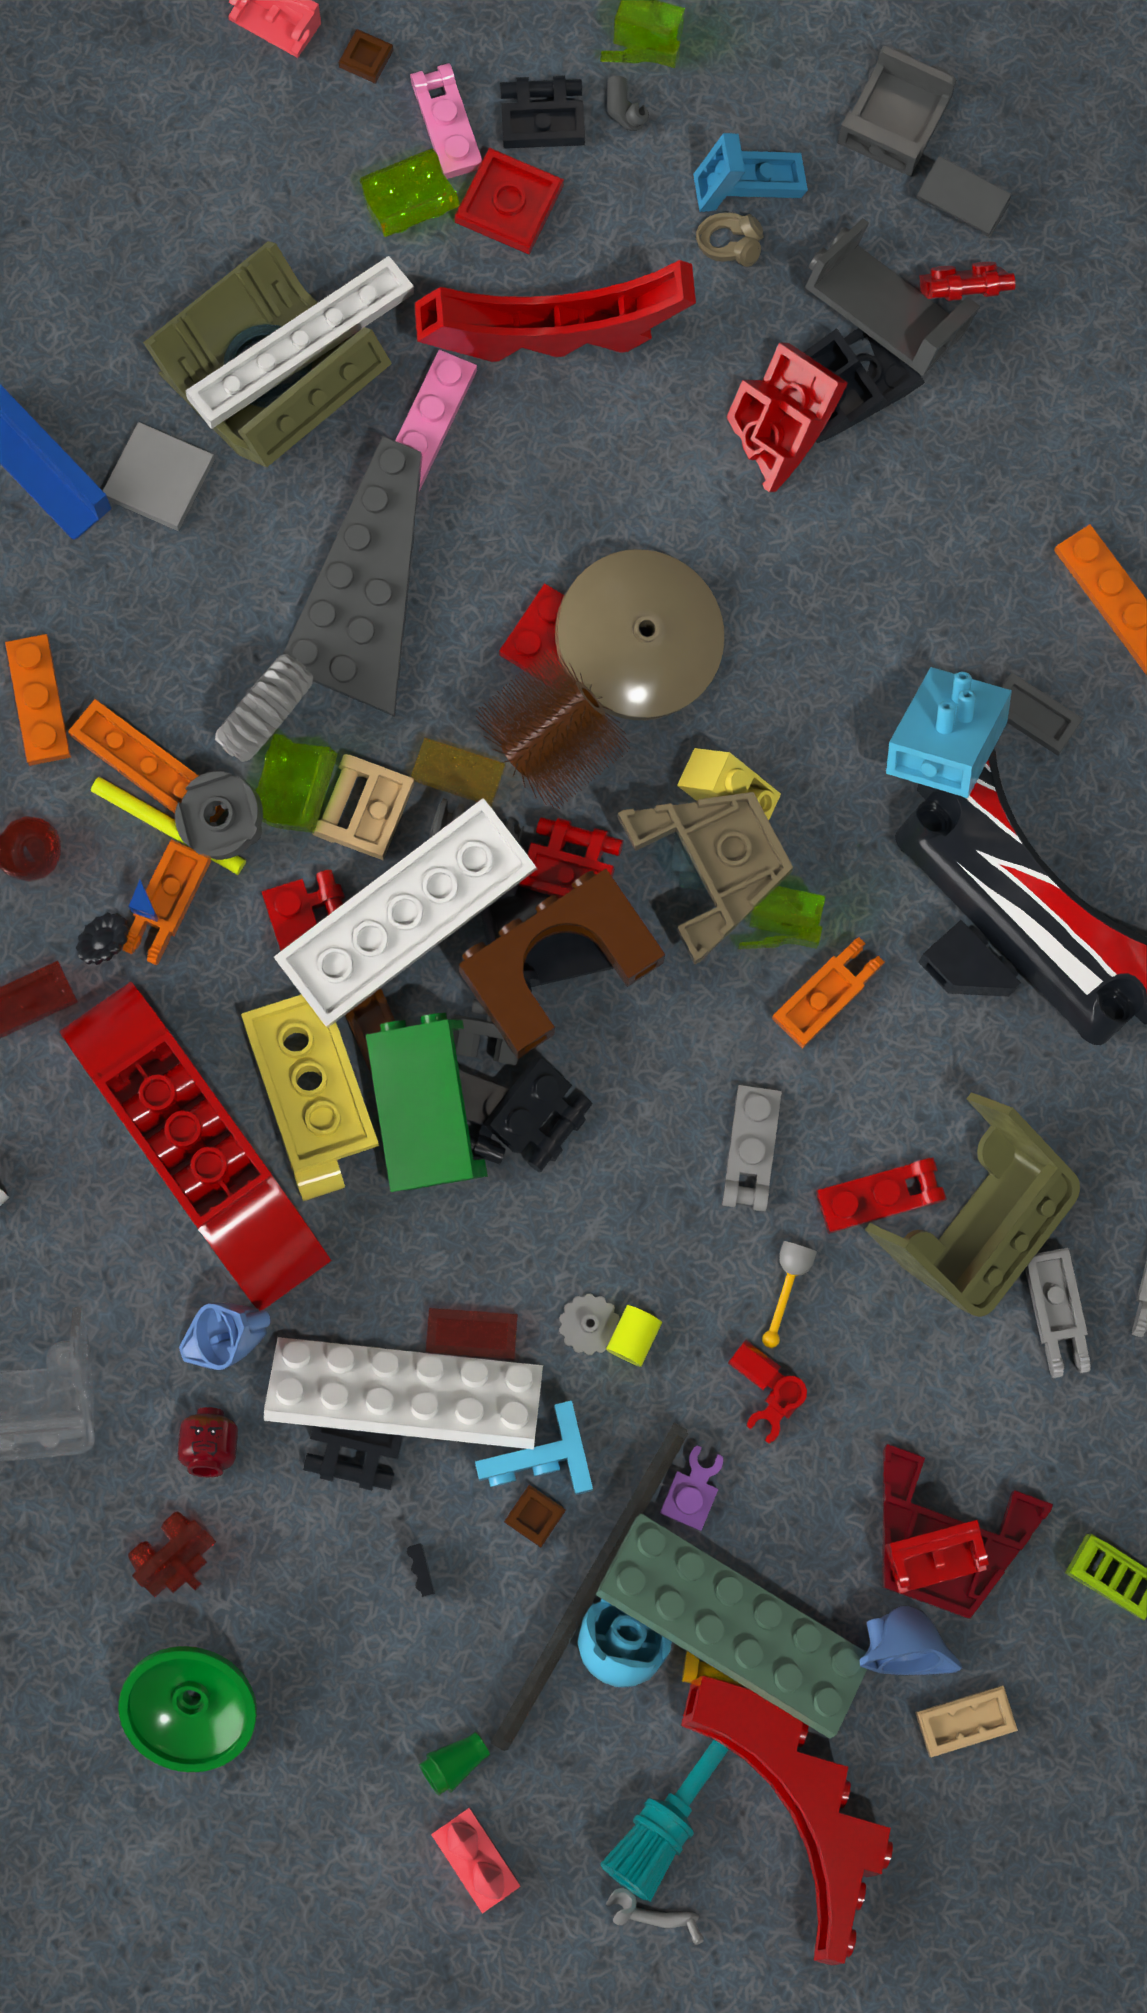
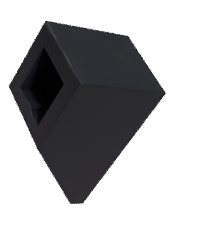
[918,920,1021,997]

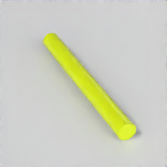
[91,777,246,875]

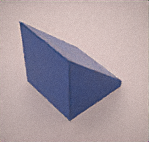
[128,880,158,922]

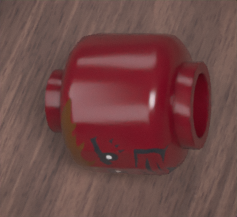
[177,1407,238,1478]

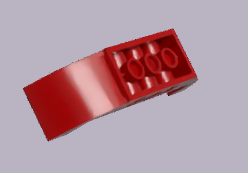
[59,981,332,1311]

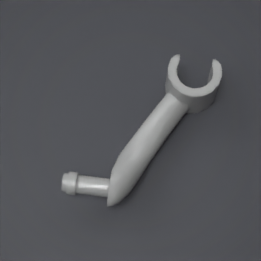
[606,1888,704,1945]

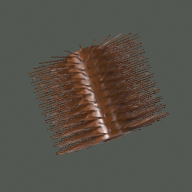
[476,650,630,809]

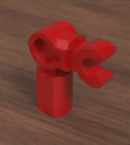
[728,1339,807,1444]

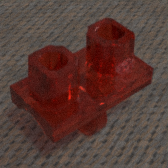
[128,1511,216,1597]

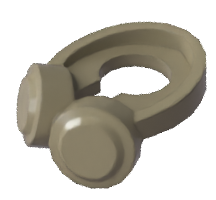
[696,213,764,267]

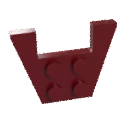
[882,1444,1053,1619]

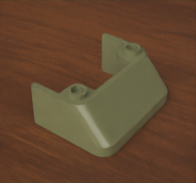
[865,1092,1080,1317]

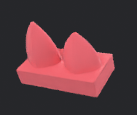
[431,1807,521,1914]

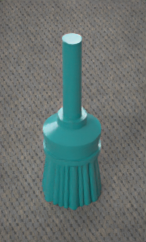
[600,1739,729,1902]

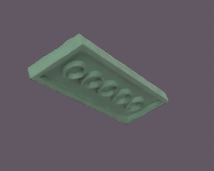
[595,1514,867,1739]

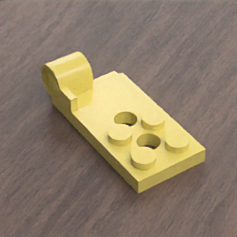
[241,994,379,1202]

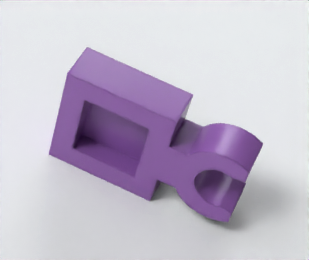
[659,1446,723,1531]

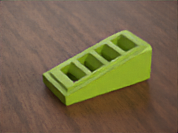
[1065,1533,1147,1620]

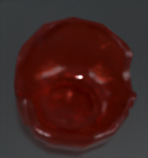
[0,816,61,882]

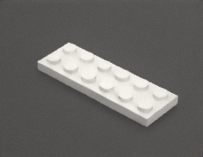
[274,798,537,1028]
[264,1337,543,1449]

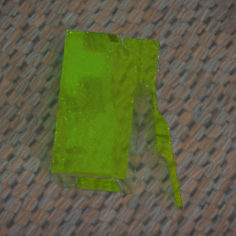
[600,0,685,68]
[738,886,826,949]

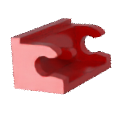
[885,1520,989,1594]

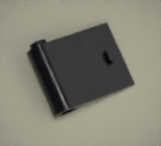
[480,884,614,992]

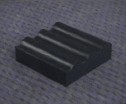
[407,1543,435,1597]

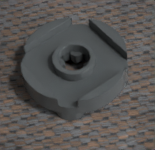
[175,771,263,860]

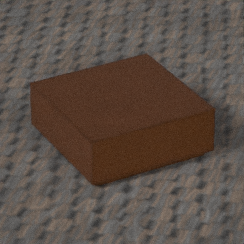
[339,29,394,84]
[504,1485,566,1548]

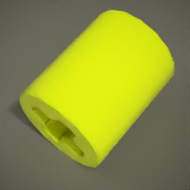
[606,1305,663,1367]

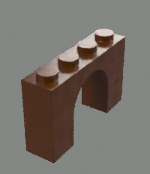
[459,869,665,1059]

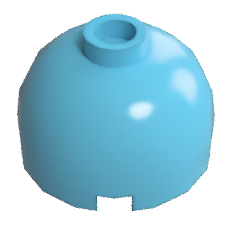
[578,1599,672,1687]

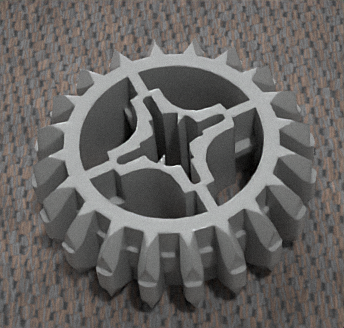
[215,654,313,762]

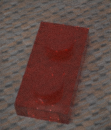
[0,960,78,1039]

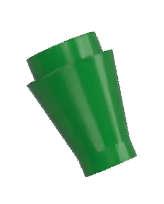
[419,1732,490,1796]

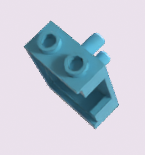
[886,667,1012,798]

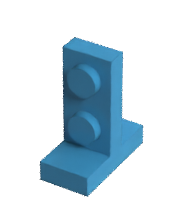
[693,133,808,212]

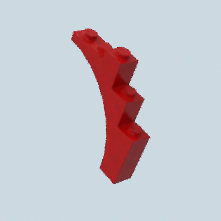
[415,260,696,362]
[681,1676,893,1966]

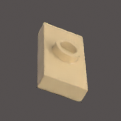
[915,1686,1018,1757]

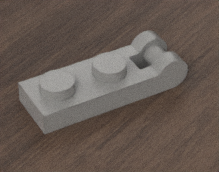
[722,1085,782,1212]

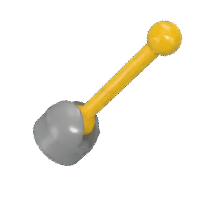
[762,1241,817,1348]

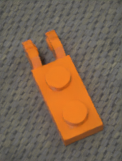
[123,839,212,965]
[772,937,885,1049]

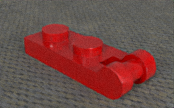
[816,1157,947,1234]

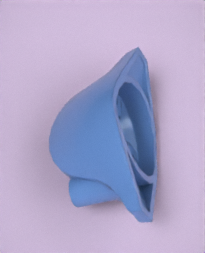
[179,1303,270,1370]
[860,1606,963,1675]

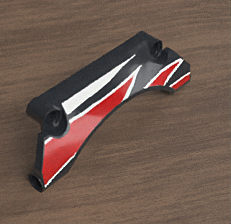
[895,749,1147,1045]

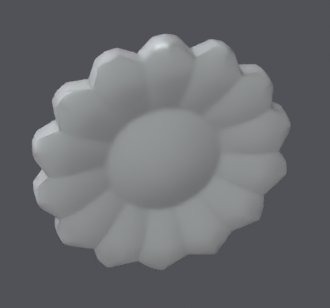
[559,1294,620,1356]

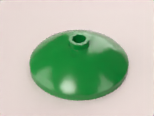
[118,1646,257,1772]

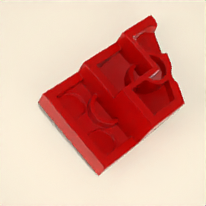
[727,343,848,492]

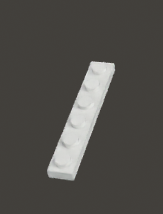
[186,256,414,429]

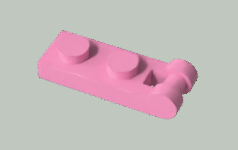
[410,63,482,180]

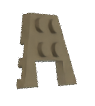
[618,792,793,965]

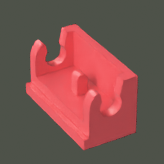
[229,0,321,58]

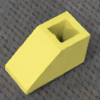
[677,748,781,820]

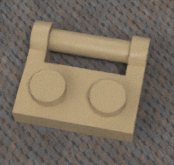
[311,754,415,860]

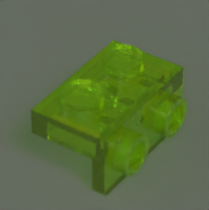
[359,148,460,237]
[256,734,338,833]

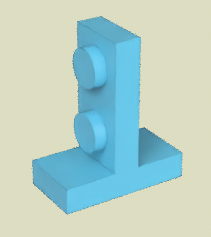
[475,1401,593,1495]

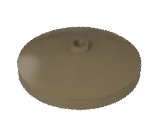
[555,549,724,720]

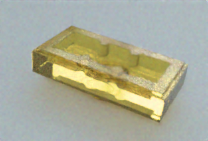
[411,737,506,807]

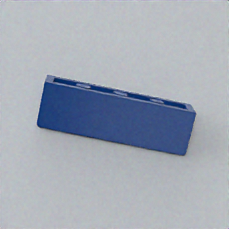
[0,384,111,540]

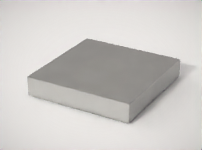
[103,422,215,531]

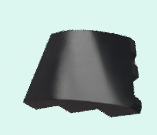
[803,328,925,443]

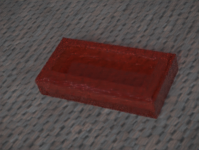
[426,1308,518,1360]

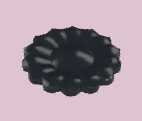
[76,912,130,965]

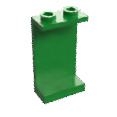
[366,1013,488,1192]

